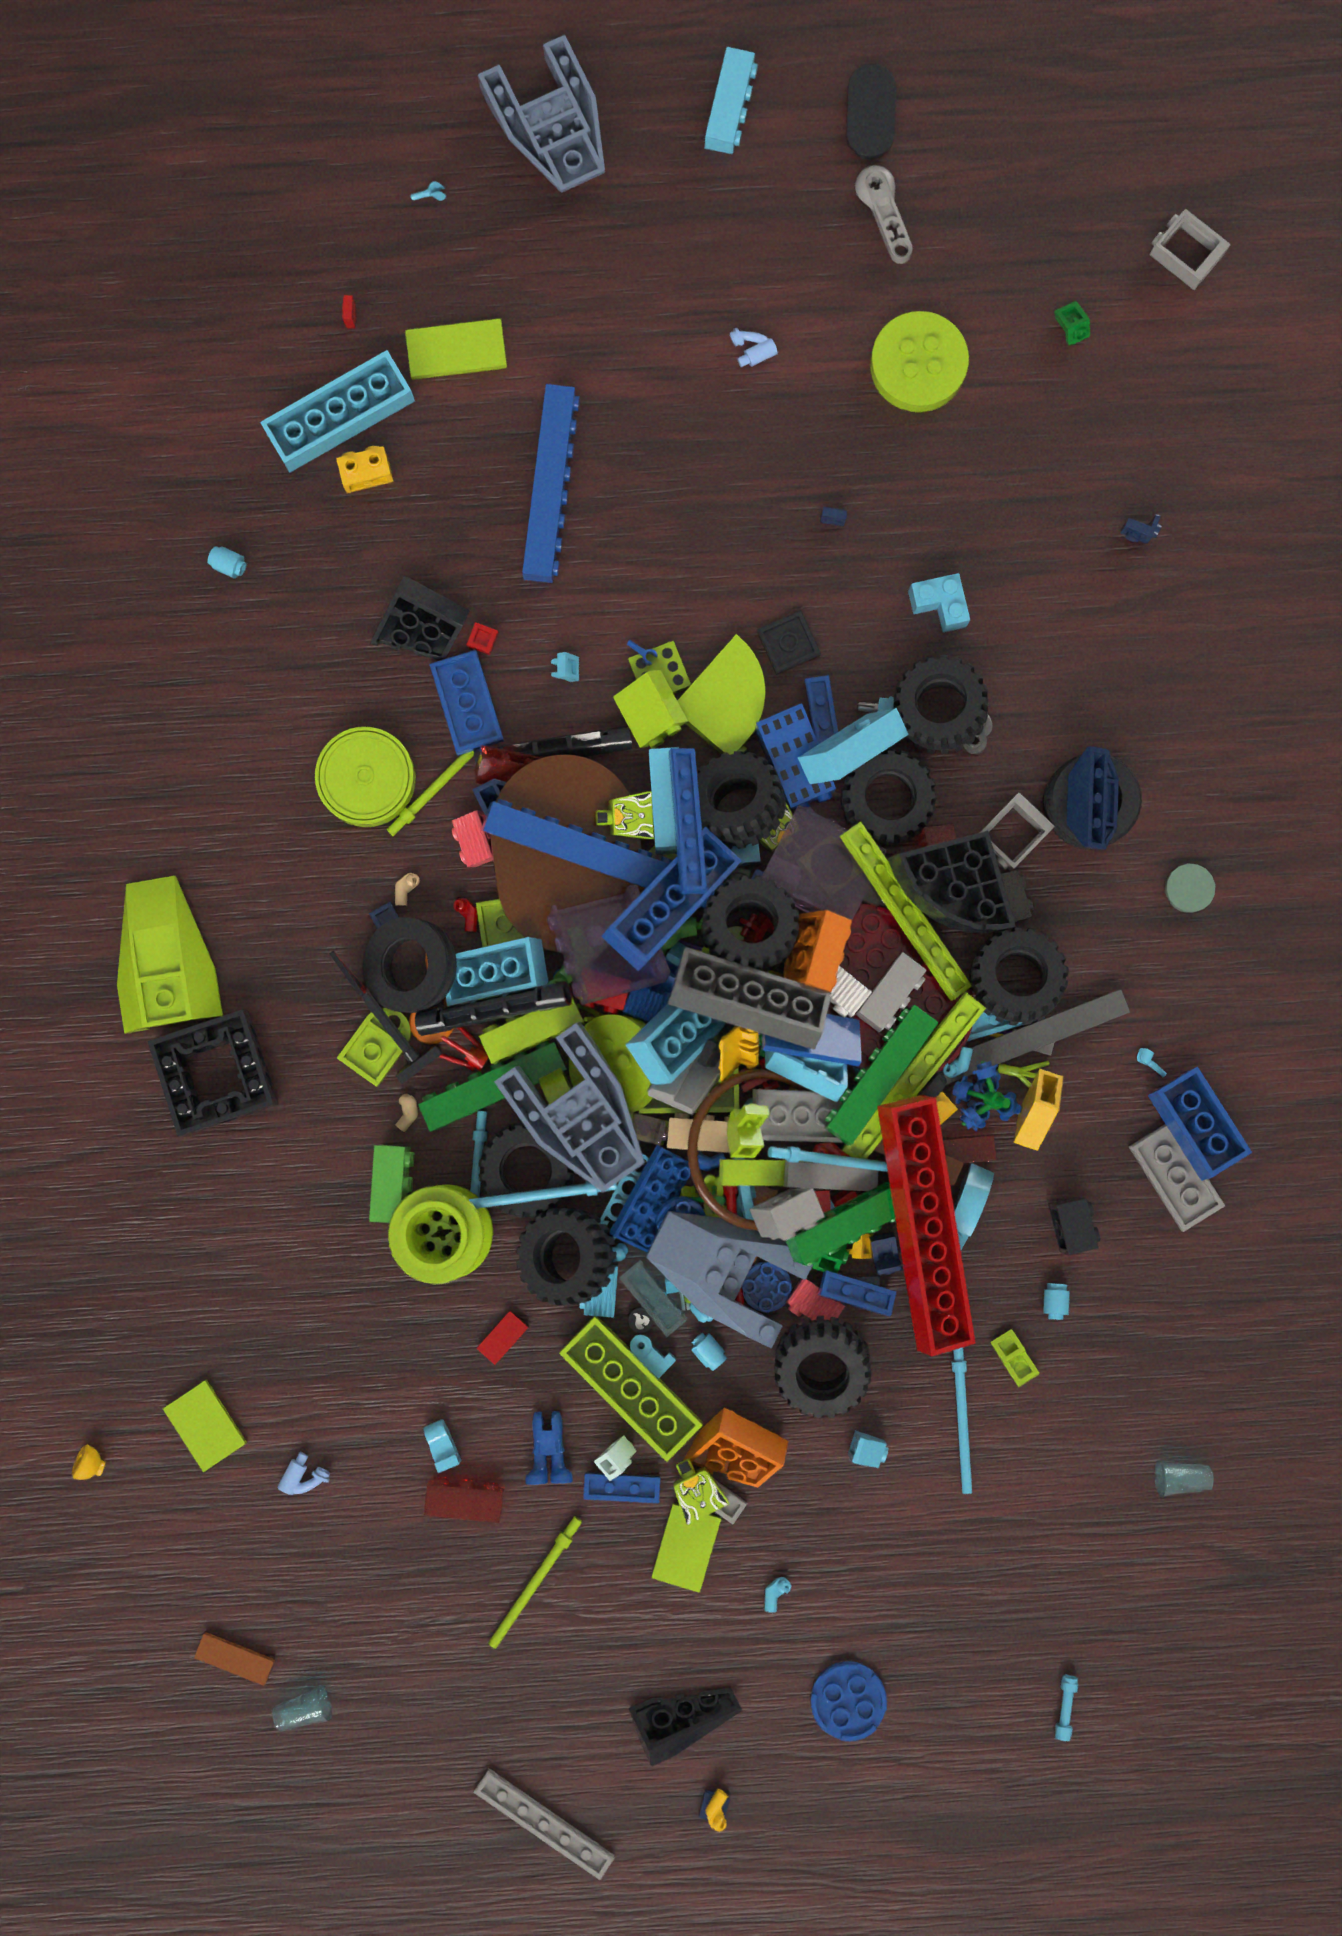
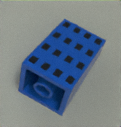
[755,703,836,813]

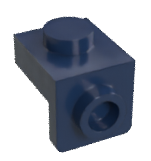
[1120,514,1162,544]
[869,1232,902,1275]

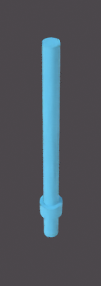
[470,1111,488,1198]
[768,1147,888,1172]
[469,1181,617,1209]
[951,1347,972,1494]

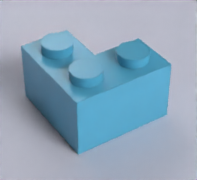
[908,573,970,632]

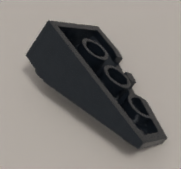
[629,1688,742,1767]

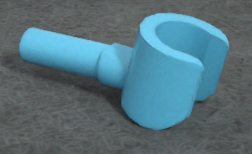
[411,181,446,201]
[1137,1048,1167,1077]

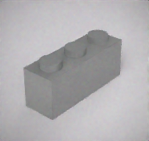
[855,952,926,1032]

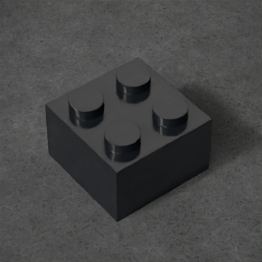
[1048,1197,1100,1255]

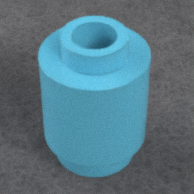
[208,546,246,579]
[1043,1283,1070,1320]
[691,1333,727,1371]

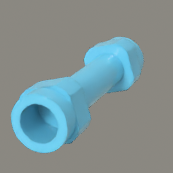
[1055,1675,1078,1741]

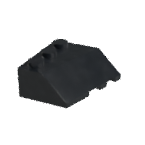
[370,576,470,660]

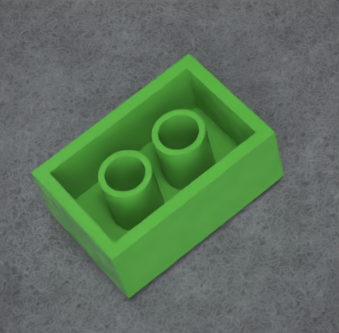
[369,1145,415,1223]

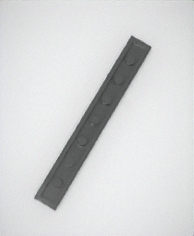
[940,989,1130,1084]

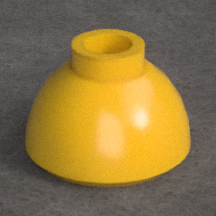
[72,1444,105,1480]

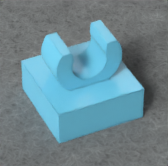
[551,652,579,682]

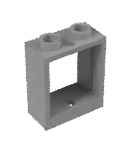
[1150,209,1231,290]
[980,793,1055,871]

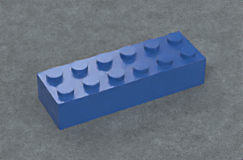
[601,826,742,971]

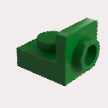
[1055,301,1090,346]

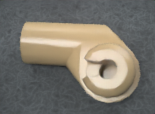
[395,873,420,906]
[395,1094,418,1132]

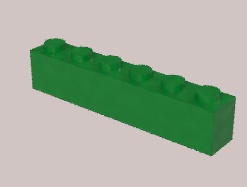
[824,1005,939,1146]
[418,1040,568,1132]
[785,1180,896,1266]

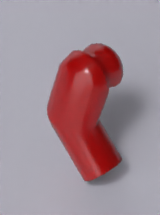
[453,898,478,932]
[813,1142,849,1157]

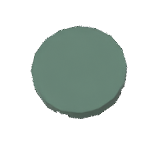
[1165,864,1215,913]

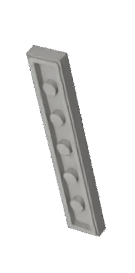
[474,1768,614,1880]

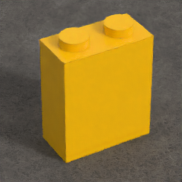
[1014,1069,1063,1151]

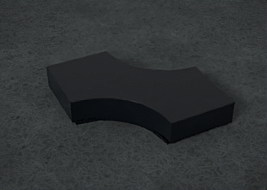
[697,1022,735,1067]

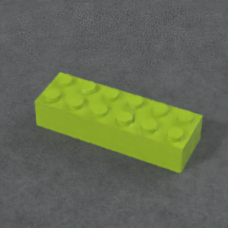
[559,1316,703,1461]

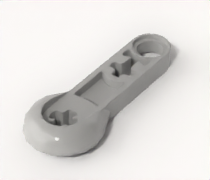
[855,165,913,264]

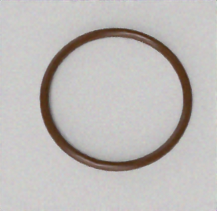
[687,1069,836,1231]

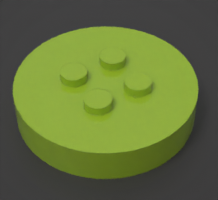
[870,311,969,412]
[315,727,416,827]
[569,1014,653,1113]

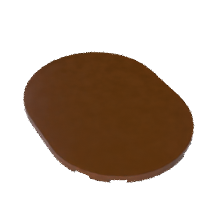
[490,755,644,953]

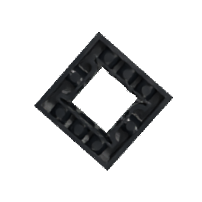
[147,1009,279,1137]

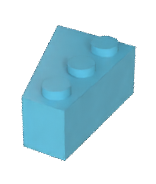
[765,1051,848,1102]

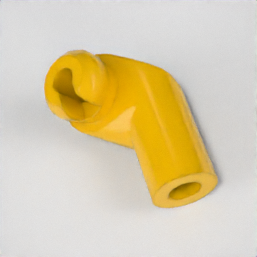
[706,1789,728,1832]

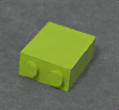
[613,670,688,749]

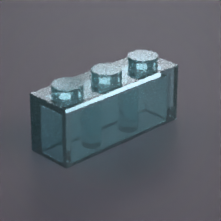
[619,1259,688,1337]

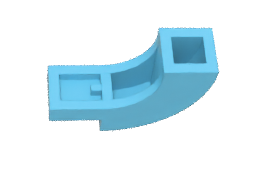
[954,1163,994,1250]

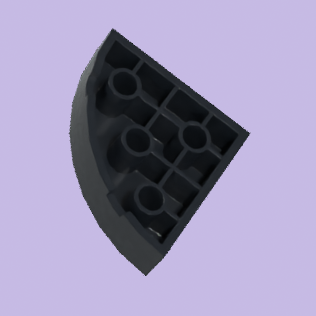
[888,831,1016,934]

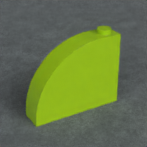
[677,634,765,755]

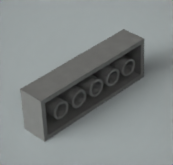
[668,947,831,1050]

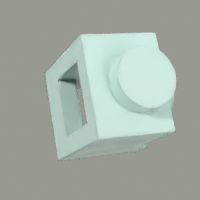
[594,1436,636,1481]

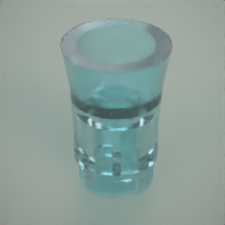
[1155,1461,1214,1497]
[272,1685,332,1732]

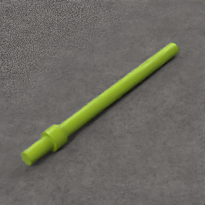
[386,751,474,836]
[488,1516,582,1649]

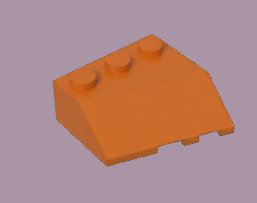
[783,910,852,992]
[683,1408,788,1488]

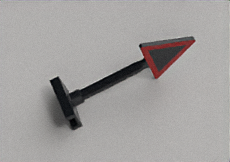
[329,951,442,1084]

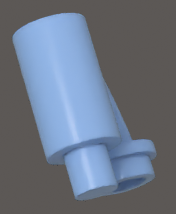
[730,328,778,367]
[277,1452,331,1495]

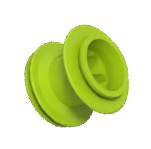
[388,1184,493,1284]

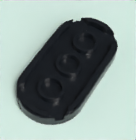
[846,64,896,160]

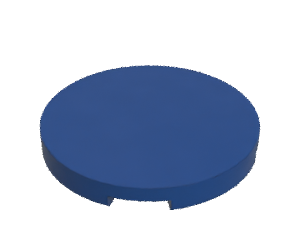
[811,1661,887,1741]

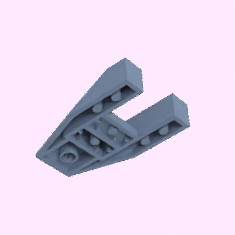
[478,35,605,193]
[495,1022,645,1192]
[645,1211,813,1348]

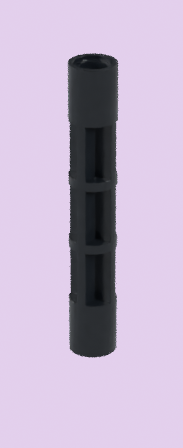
[474,725,632,774]
[415,981,572,1036]

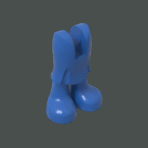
[525,1411,573,1485]

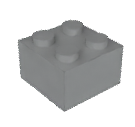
[750,1188,824,1240]

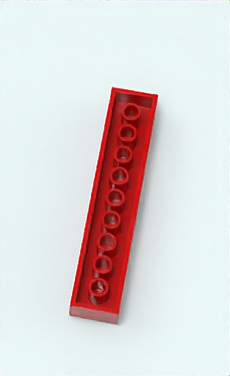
[877,1095,975,1356]

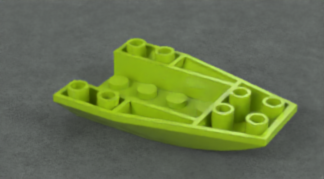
[117,876,223,1034]

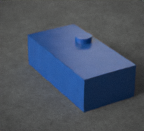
[1148,1066,1252,1181]

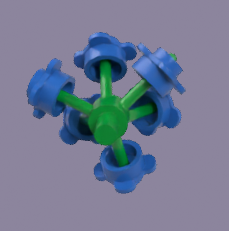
[953,1061,1022,1132]

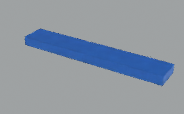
[669,748,707,894]

